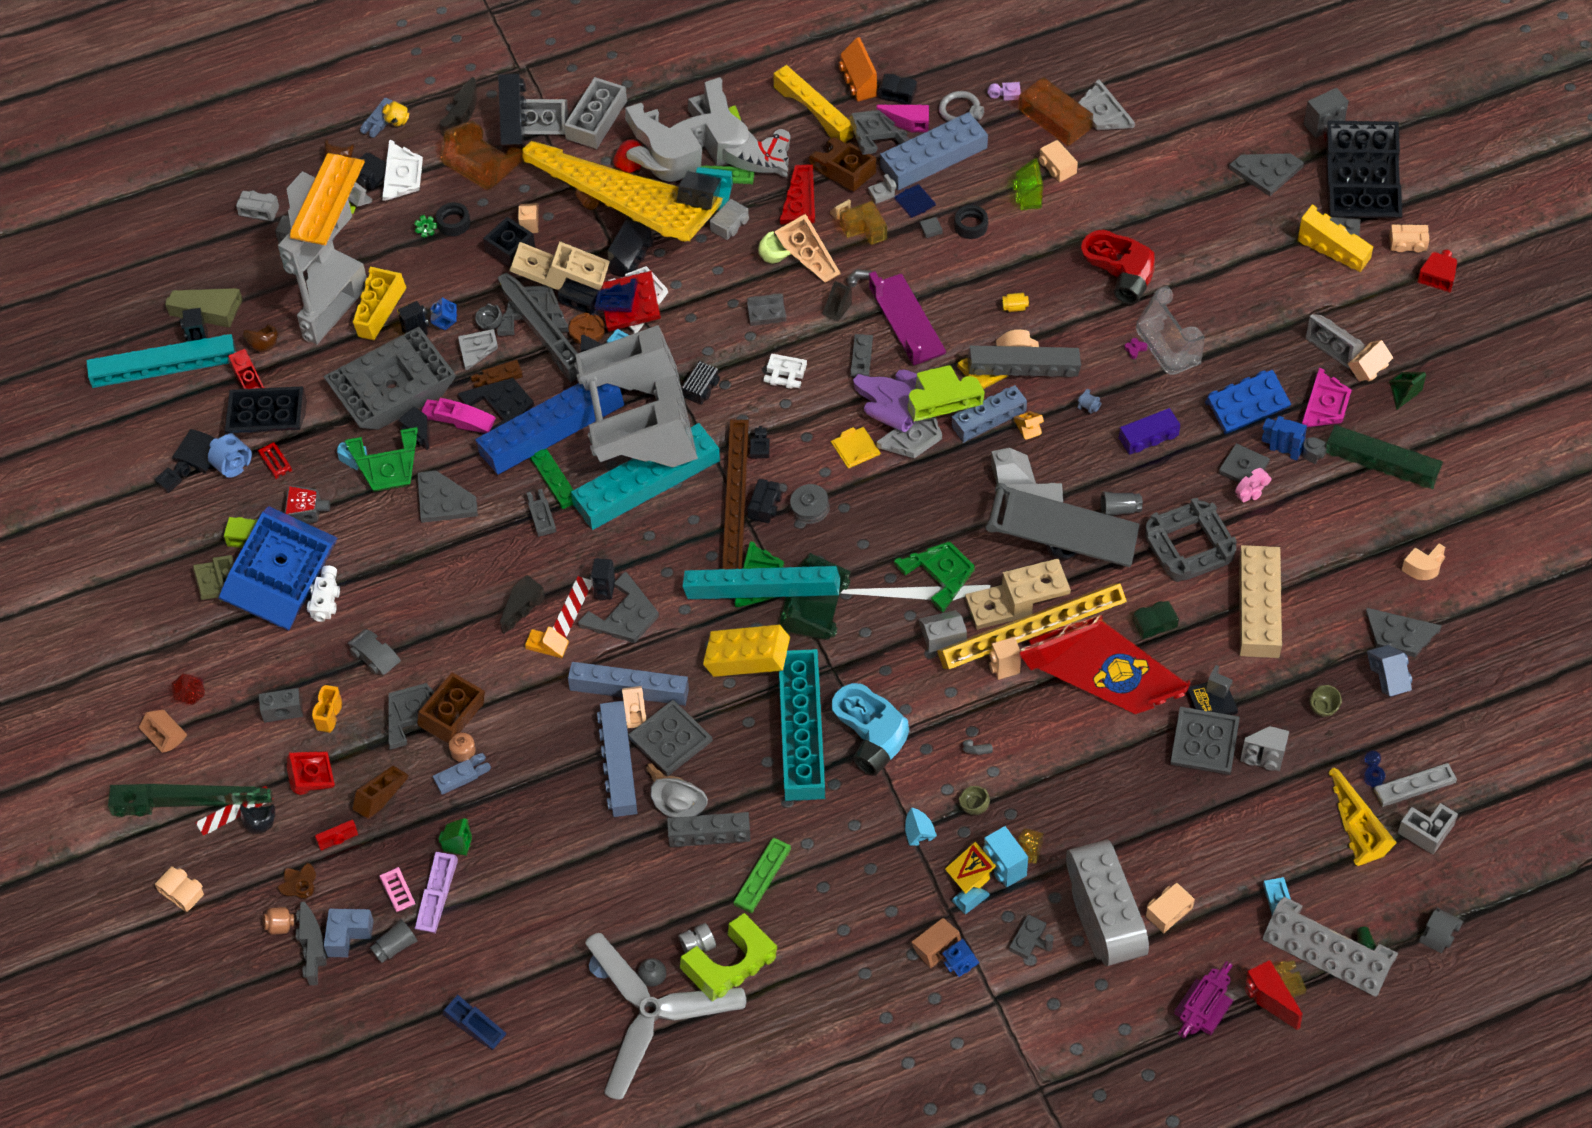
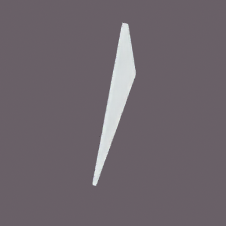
[839,585,990,601]

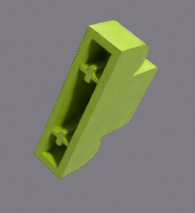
[907,365,985,422]

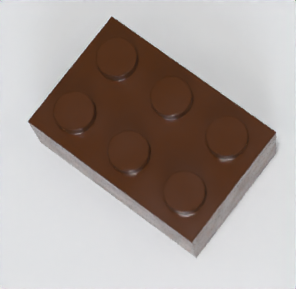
[417,672,485,744]

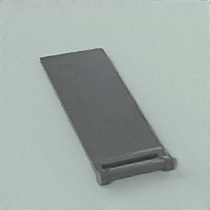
[986,483,1139,567]

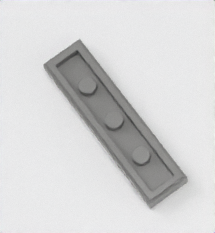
[1374,763,1457,807]

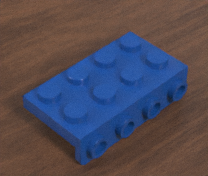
[1205,370,1292,434]

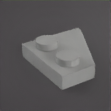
[458,329,498,370]

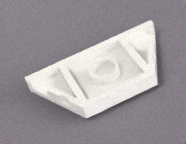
[383,140,423,201]

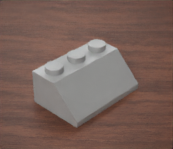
[524,99,568,134]
[1306,314,1365,369]

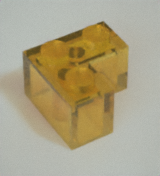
[840,201,887,245]

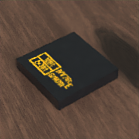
[1187,682,1238,715]

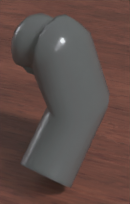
[962,739,993,755]

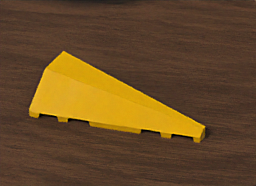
[1329,768,1397,866]

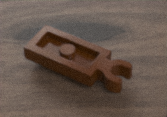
[471,360,523,388]

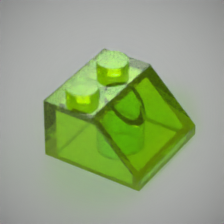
[1012,158,1043,210]

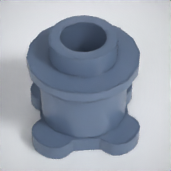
[1077,389,1101,413]

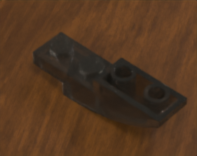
[439,77,477,138]

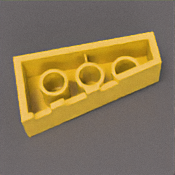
[1298,204,1373,272]
[353,267,406,340]

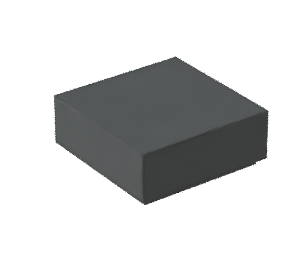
[920,217,943,238]

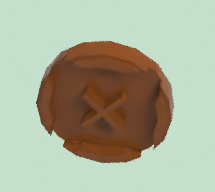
[568,313,605,344]

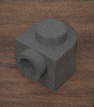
[1302,437,1327,464]

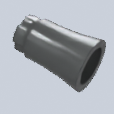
[1100,491,1143,516]
[370,919,418,963]

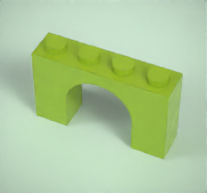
[680,913,777,1002]

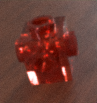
[172,674,205,705]

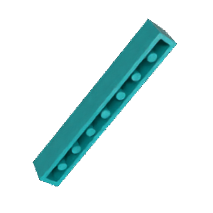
[87,334,236,388]
[683,566,840,599]

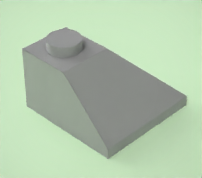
[991,448,1036,484]

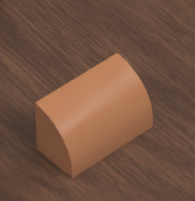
[139,710,187,753]
[912,918,961,968]

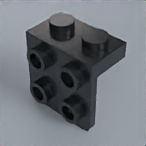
[356,153,387,190]

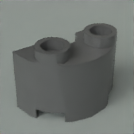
[1419,907,1463,953]

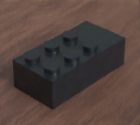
[498,74,527,150]

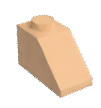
[518,203,539,233]

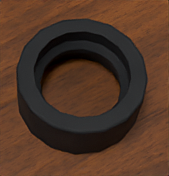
[436,202,470,236]
[954,205,988,239]

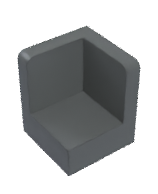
[1206,665,1233,699]

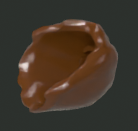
[324,139,354,158]
[242,324,278,352]

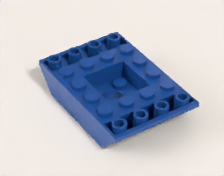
[218,506,338,631]

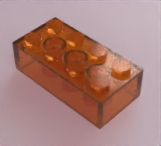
[1018,77,1093,146]

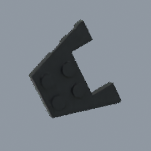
[458,378,534,431]

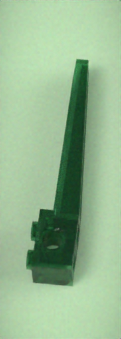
[108,784,273,817]

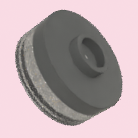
[790,484,830,524]

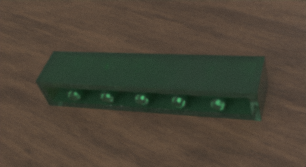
[1326,425,1443,489]

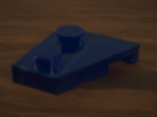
[595,278,637,312]

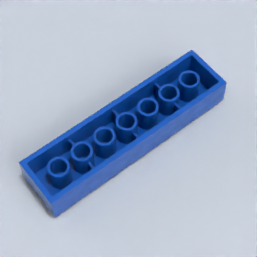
[475,383,624,475]

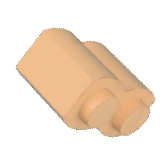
[155,866,204,912]

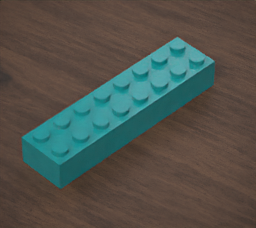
[571,423,720,530]
[779,649,825,801]

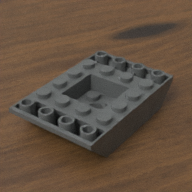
[323,327,456,430]

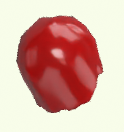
[613,139,644,173]

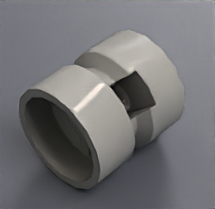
[678,923,716,954]

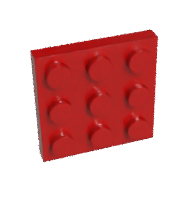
[600,271,661,332]

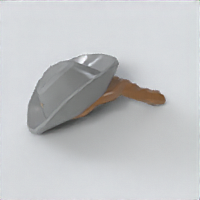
[646,763,708,818]

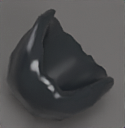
[240,804,275,834]

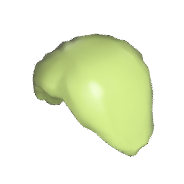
[758,231,791,264]

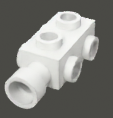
[307,566,340,622]

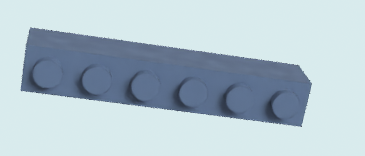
[568,662,689,706]
[597,701,638,817]

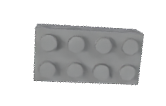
[564,77,627,149]

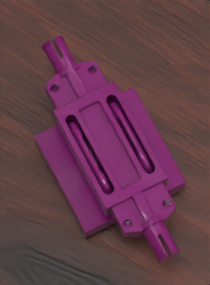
[1174,961,1233,1038]

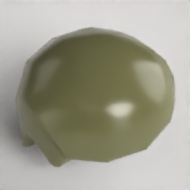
[1309,685,1342,717]
[959,786,990,815]

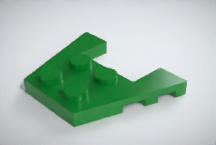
[345,427,418,492]
[894,542,975,613]

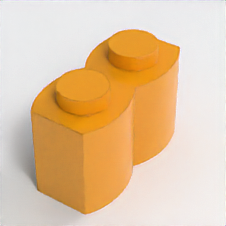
[312,685,342,733]

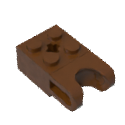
[808,137,876,192]

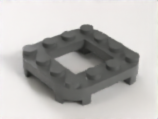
[1145,498,1237,582]

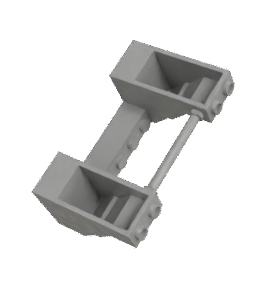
[278,171,367,345]
[574,325,698,467]

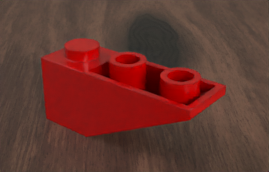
[228,349,264,389]

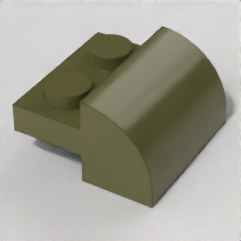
[193,555,234,602]

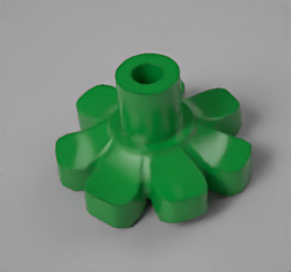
[414,215,437,238]

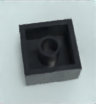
[483,217,535,268]

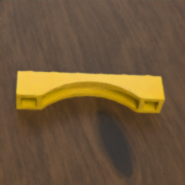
[773,65,853,143]

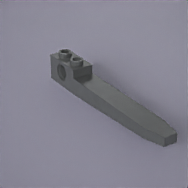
[498,272,578,383]

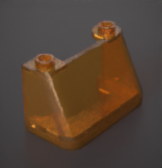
[440,120,523,189]

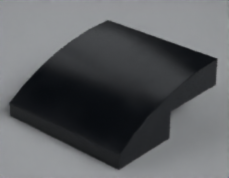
[172,429,216,474]

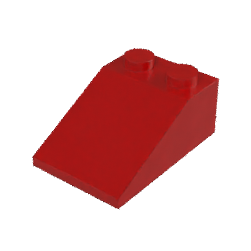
[1245,960,1303,1030]

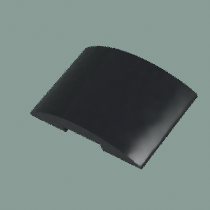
[1326,121,1402,218]

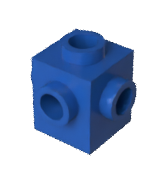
[430,298,457,330]
[943,939,979,977]

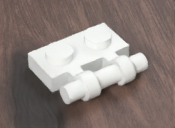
[764,354,807,389]

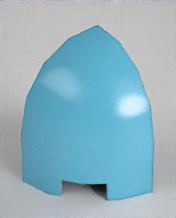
[905,807,937,846]
[952,887,990,915]

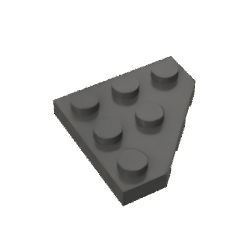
[1229,153,1304,196]
[418,470,478,523]

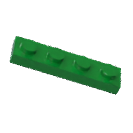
[529,448,573,509]

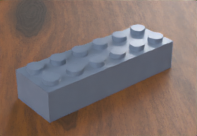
[880,112,988,190]

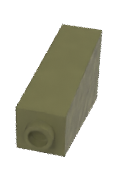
[165,288,243,328]

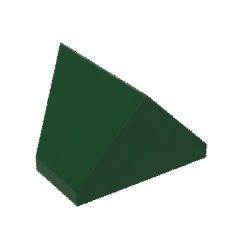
[1389,372,1426,410]

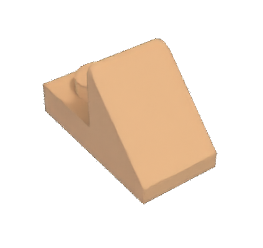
[622,686,646,728]

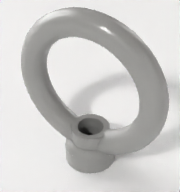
[939,91,984,122]

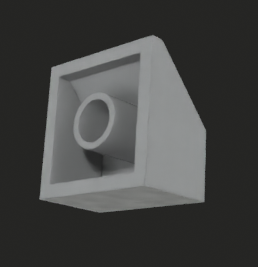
[918,610,967,653]

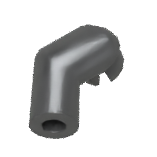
[846,269,872,287]

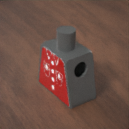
[285,486,330,523]

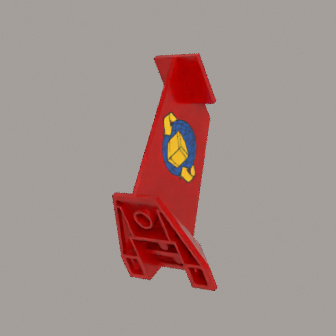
[1019,615,1191,714]

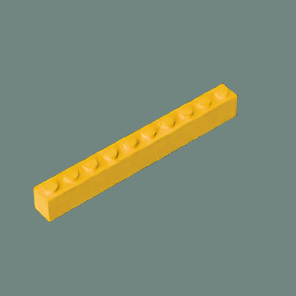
[937,583,1127,669]

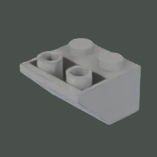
[1240,726,1289,771]

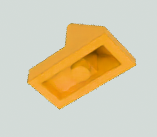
[1013,411,1044,439]
[525,626,569,658]

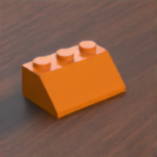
[838,37,877,102]

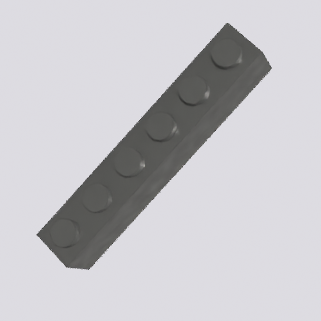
[967,346,1081,377]

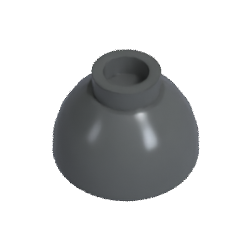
[638,958,667,986]

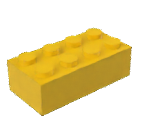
[703,625,790,677]

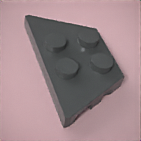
[1365,608,1442,657]

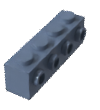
[952,385,1027,443]

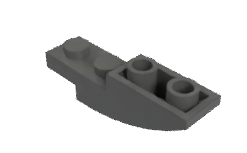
[296,902,327,985]

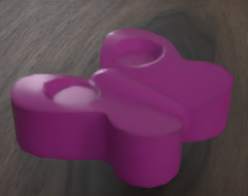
[1124,338,1148,359]

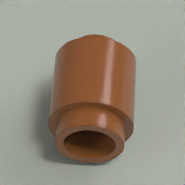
[575,190,600,210]

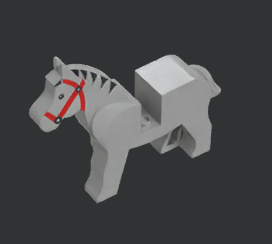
[625,77,790,181]

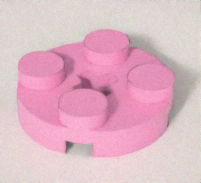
[1235,468,1271,502]

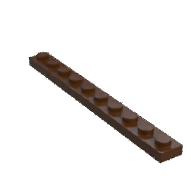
[722,420,749,569]

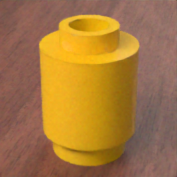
[1002,293,1029,312]

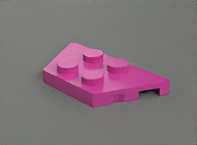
[1302,368,1352,427]

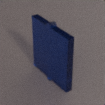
[895,184,936,218]

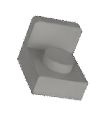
[868,174,896,204]

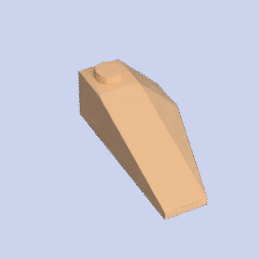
[774,214,841,283]

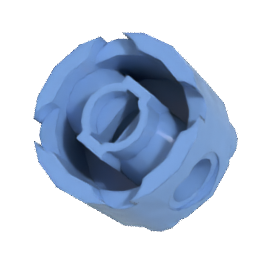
[208,433,252,478]

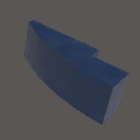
[442,995,507,1050]

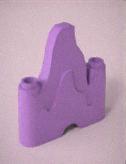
[853,370,917,432]

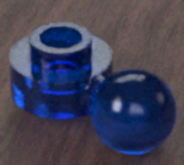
[1364,750,1385,787]

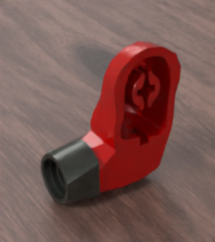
[1081,230,1155,305]

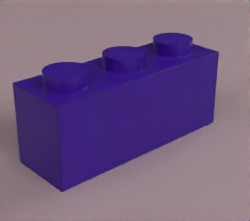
[1119,408,1180,455]

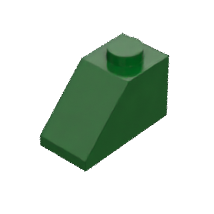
[439,818,472,856]

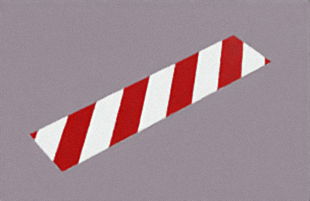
[553,576,592,638]
[195,786,273,836]

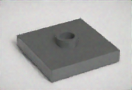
[1219,443,1270,483]

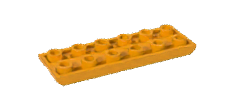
[290,153,365,246]

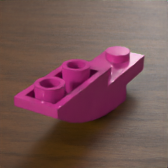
[421,398,496,433]

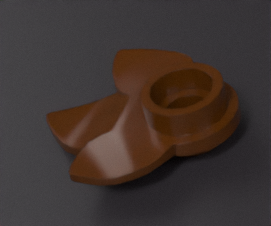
[278,863,316,899]

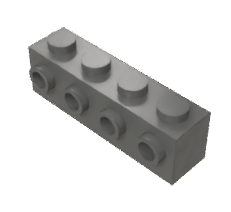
[667,812,751,847]

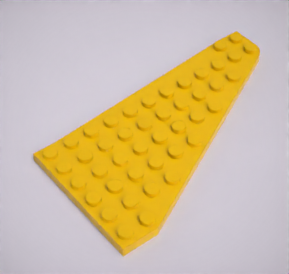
[522,141,722,242]

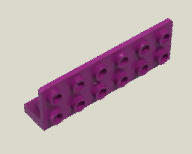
[869,271,946,366]

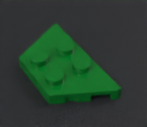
[735,541,784,607]

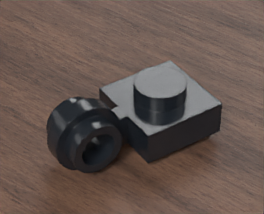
[750,426,770,458]
[154,461,191,493]

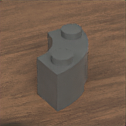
[347,629,401,675]

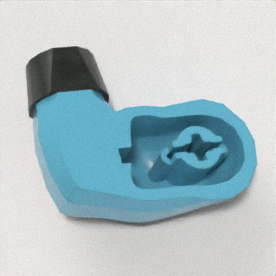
[832,683,909,776]

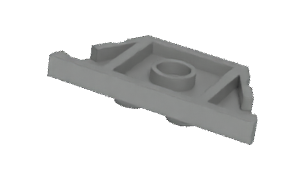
[1078,80,1135,130]
[876,417,942,458]

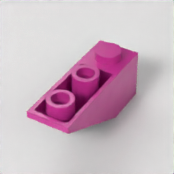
[877,105,929,132]

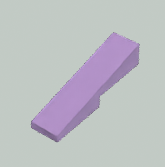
[415,852,458,933]

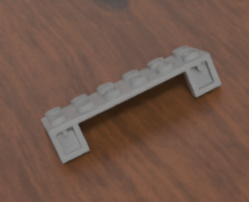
[1263,897,1398,996]

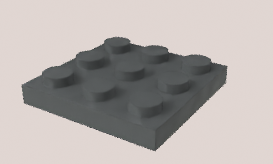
[628,700,713,776]
[1170,707,1240,775]

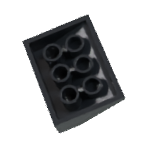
[225,386,307,433]

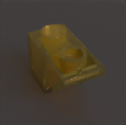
[1018,828,1044,863]

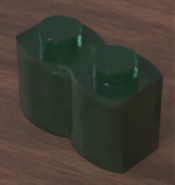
[1133,601,1179,639]

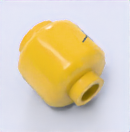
[382,101,409,127]

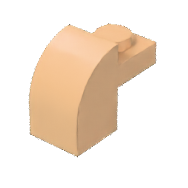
[996,330,1039,347]
[1401,544,1446,580]

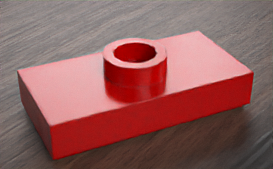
[315,820,358,850]

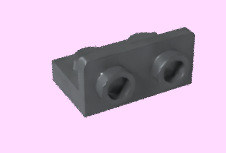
[747,293,786,326]

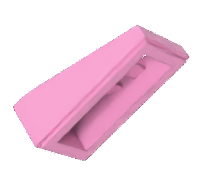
[380,867,415,913]

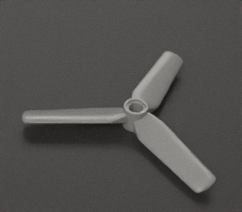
[585,933,746,1100]

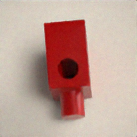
[1418,249,1457,293]

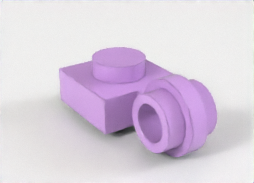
[987,82,1021,100]

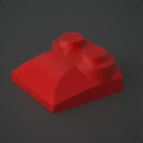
[287,752,335,795]

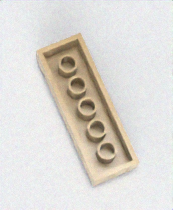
[1239,545,1282,658]

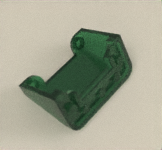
[778,553,851,640]

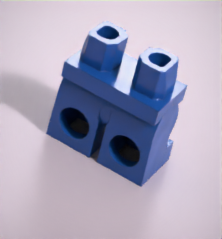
[1262,416,1307,461]

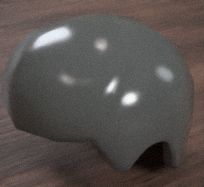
[475,303,503,331]

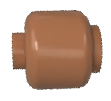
[449,732,476,762]
[263,907,294,935]

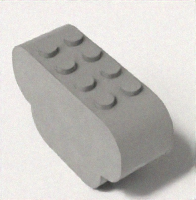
[1066,839,1149,966]

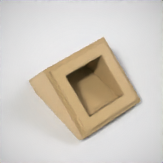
[830,199,851,220]

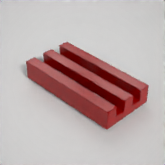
[258,442,292,479]

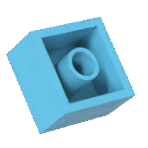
[983,826,1028,888]

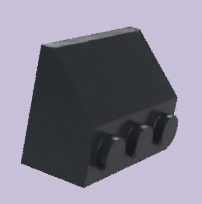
[608,216,653,277]

